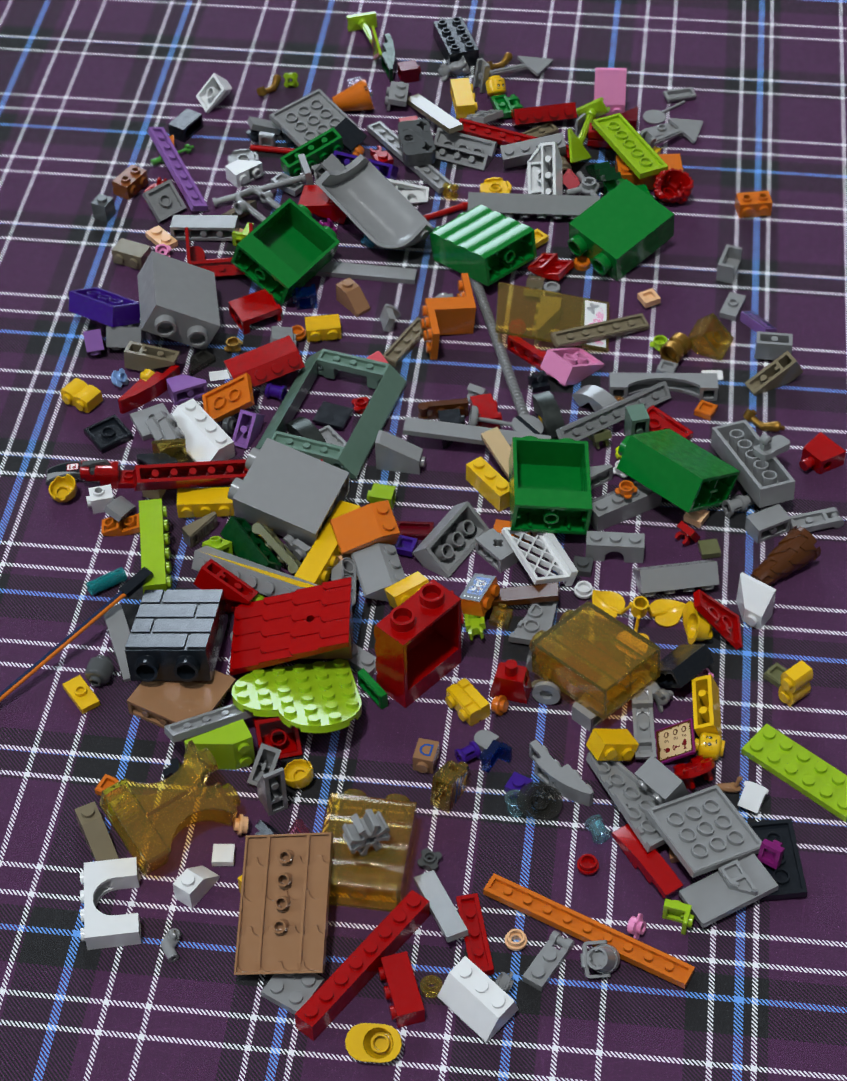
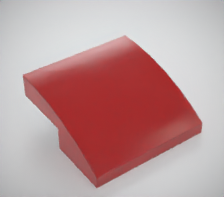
[528,253,574,281]

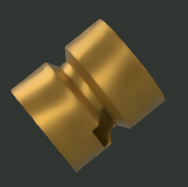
[660,332,692,363]

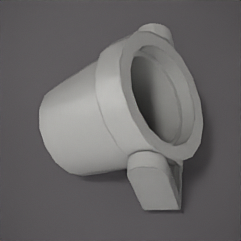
[580,940,620,979]

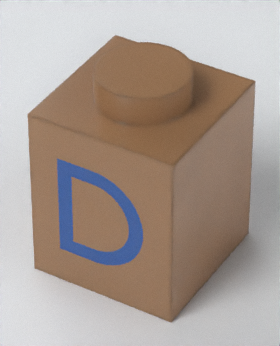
[413,738,440,774]

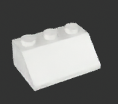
[437,956,519,1043]

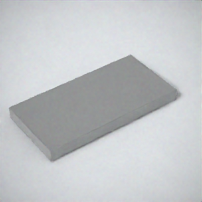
[679,853,779,928]

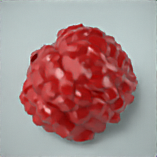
[653,168,694,204]

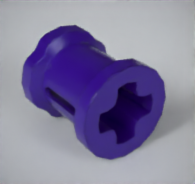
[265,382,288,401]
[454,741,482,767]

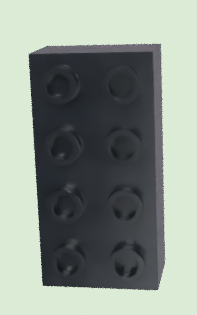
[433,17,479,66]

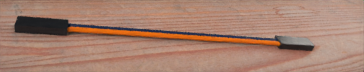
[0,567,154,702]

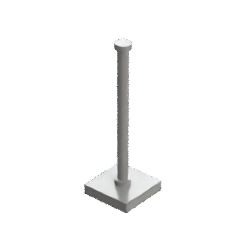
[212,153,314,207]

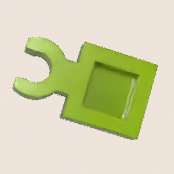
[464,614,486,640]

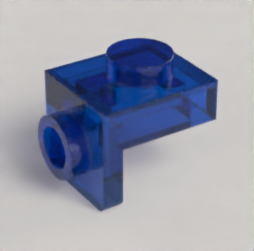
[480,740,512,773]

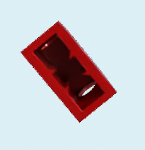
[799,432,846,474]
[489,659,532,704]

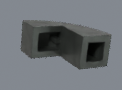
[532,391,565,439]
[285,416,326,443]

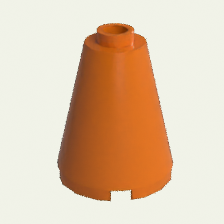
[332,79,374,112]

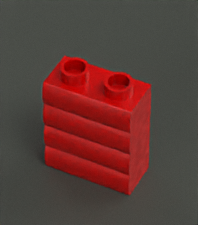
[374,579,461,708]

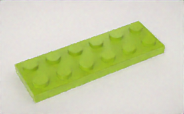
[592,113,668,179]
[741,723,847,822]

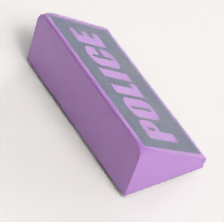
[740,311,777,333]

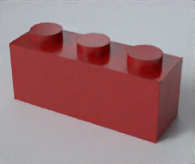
[377,951,425,1028]

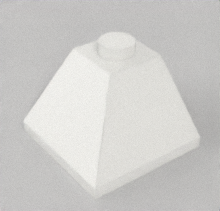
[196,73,233,114]
[736,572,776,630]

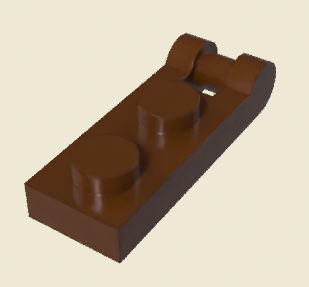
[418,398,468,420]

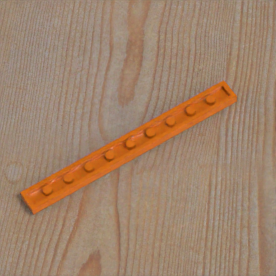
[483,873,695,989]

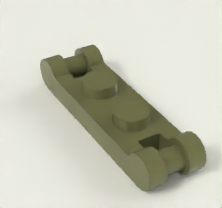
[252,523,302,574]

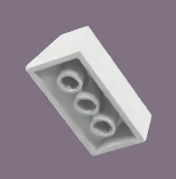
[172,398,235,462]

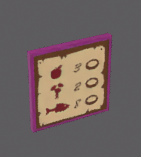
[655,718,696,764]

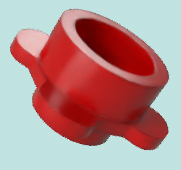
[351,397,369,414]

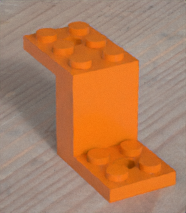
[420,273,476,360]

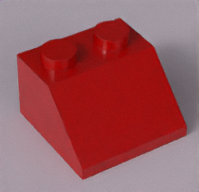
[253,717,302,759]

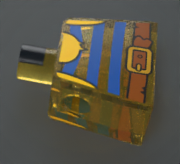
[430,760,469,813]

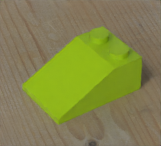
[184,719,255,770]

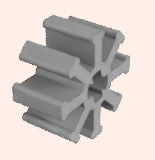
[342,809,391,856]

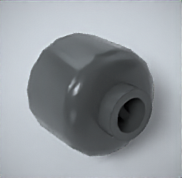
[85,655,114,686]

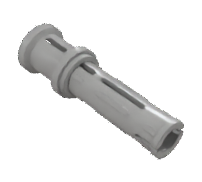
[722,495,756,517]

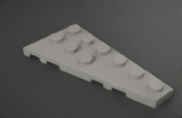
[586,752,666,853]

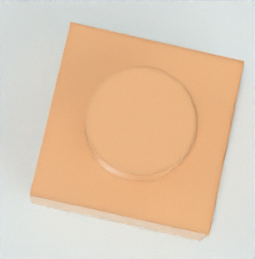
[637,288,661,308]
[683,509,710,528]

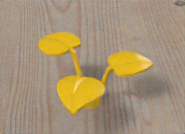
[592,590,685,661]

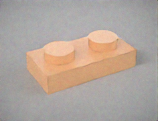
[145,225,178,249]

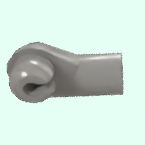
[161,928,181,963]

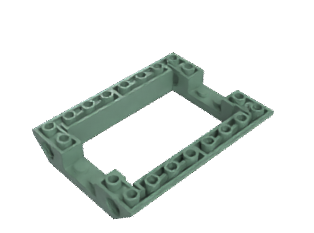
[255,348,407,480]

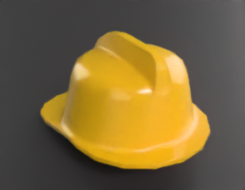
[683,601,713,644]
[345,1023,402,1063]

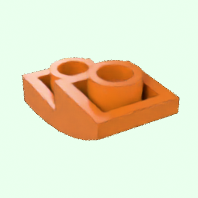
[101,513,140,536]

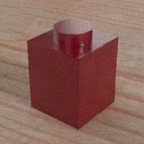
[397,60,421,83]

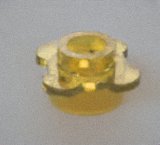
[442,182,459,199]

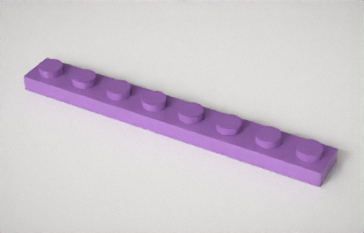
[148,127,208,212]

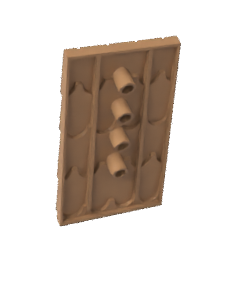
[234,832,333,975]

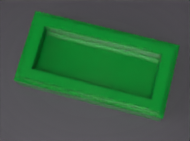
[357,668,388,710]

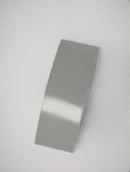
[572,385,618,412]

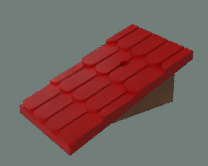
[229,577,354,676]

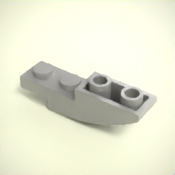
[529,740,594,807]

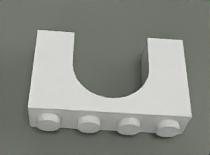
[80,857,141,950]

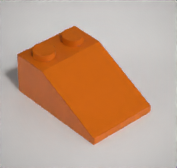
[330,500,400,555]

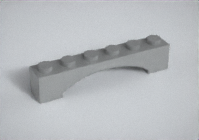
[609,372,719,401]

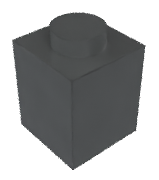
[91,193,116,222]

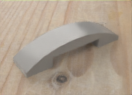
[631,686,657,759]

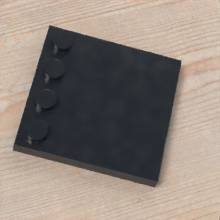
[712,819,807,902]

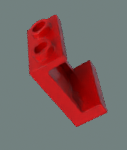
[228,289,282,335]

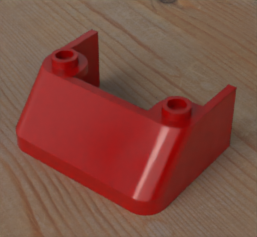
[185,223,253,277]

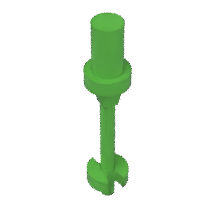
[150,144,194,166]

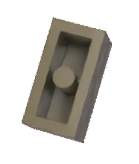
[112,238,151,270]

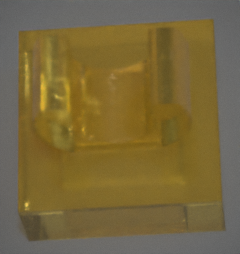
[489,603,513,629]

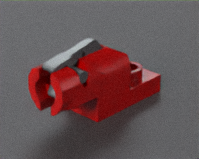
[80,459,134,489]

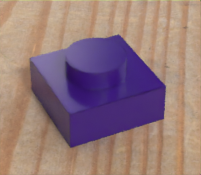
[395,535,418,557]
[504,771,533,800]

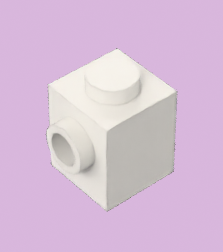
[86,484,114,514]

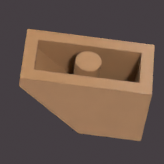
[336,277,371,317]

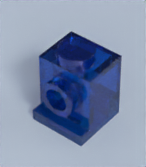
[292,284,317,310]

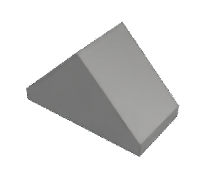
[247,743,281,786]

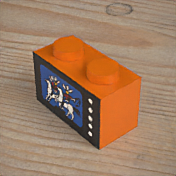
[459,573,500,617]

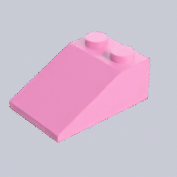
[594,68,627,118]
[540,347,605,386]

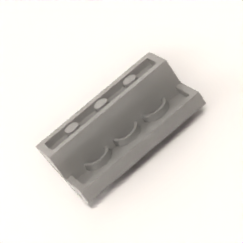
[433,127,498,171]

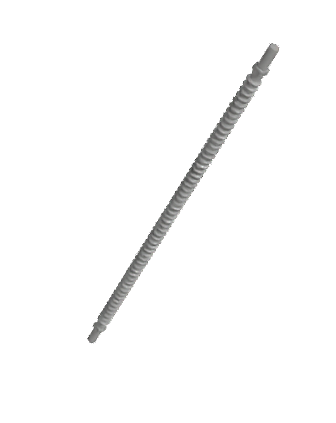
[469,277,529,415]

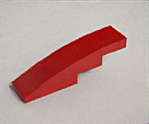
[118,364,180,414]
[611,824,684,899]

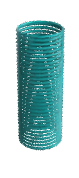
[86,567,127,596]

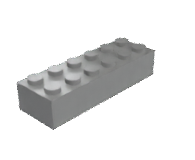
[711,420,795,508]

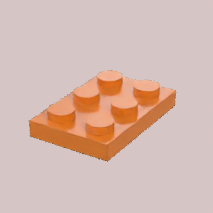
[202,373,255,423]

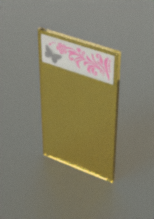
[495,282,610,353]

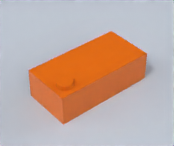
[615,153,683,190]

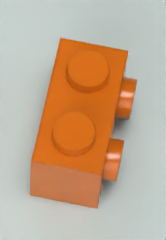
[735,190,773,218]

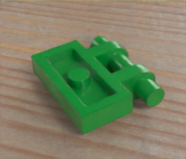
[491,94,524,119]

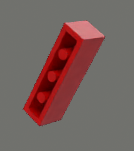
[511,102,577,126]

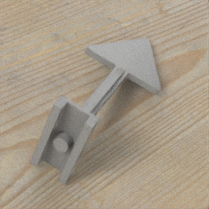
[473,56,553,93]
[640,118,703,148]

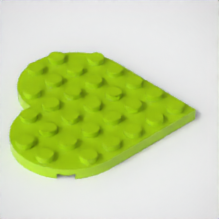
[232,658,362,733]

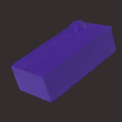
[69,287,140,327]

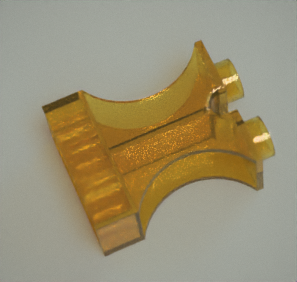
[99,740,241,876]

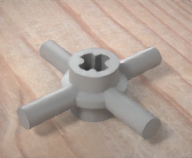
[565,171,603,196]

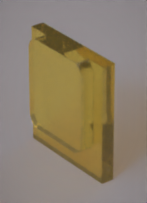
[152,439,188,462]

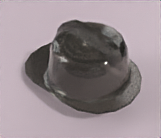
[517,782,563,820]

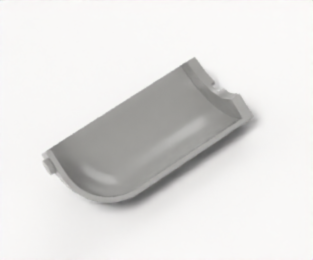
[315,154,434,250]

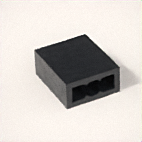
[648,644,714,688]

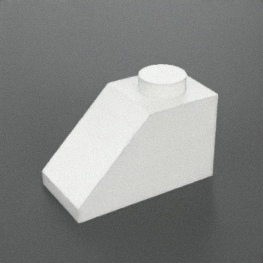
[173,865,220,909]

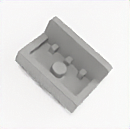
[384,81,409,111]

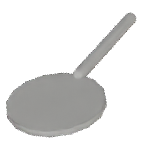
[643,100,685,125]

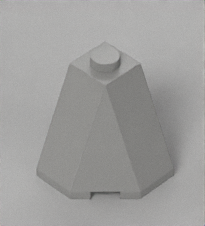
[375,430,426,475]

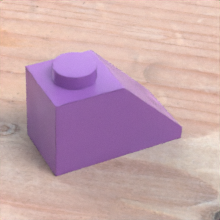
[83,329,104,356]
[166,374,208,405]
[232,409,265,449]

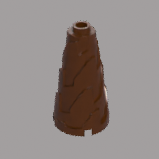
[751,526,821,586]

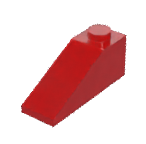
[193,559,259,604]

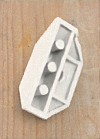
[527,142,563,195]

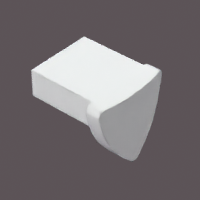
[737,781,769,814]

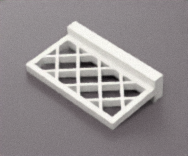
[501,527,578,586]

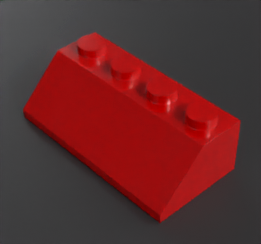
[223,336,305,388]

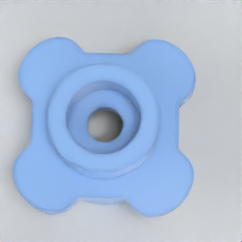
[111,368,129,387]

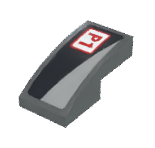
[46,460,82,485]

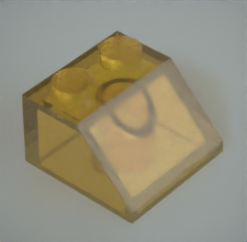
[688,313,734,361]

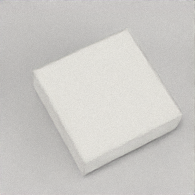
[211,844,236,866]

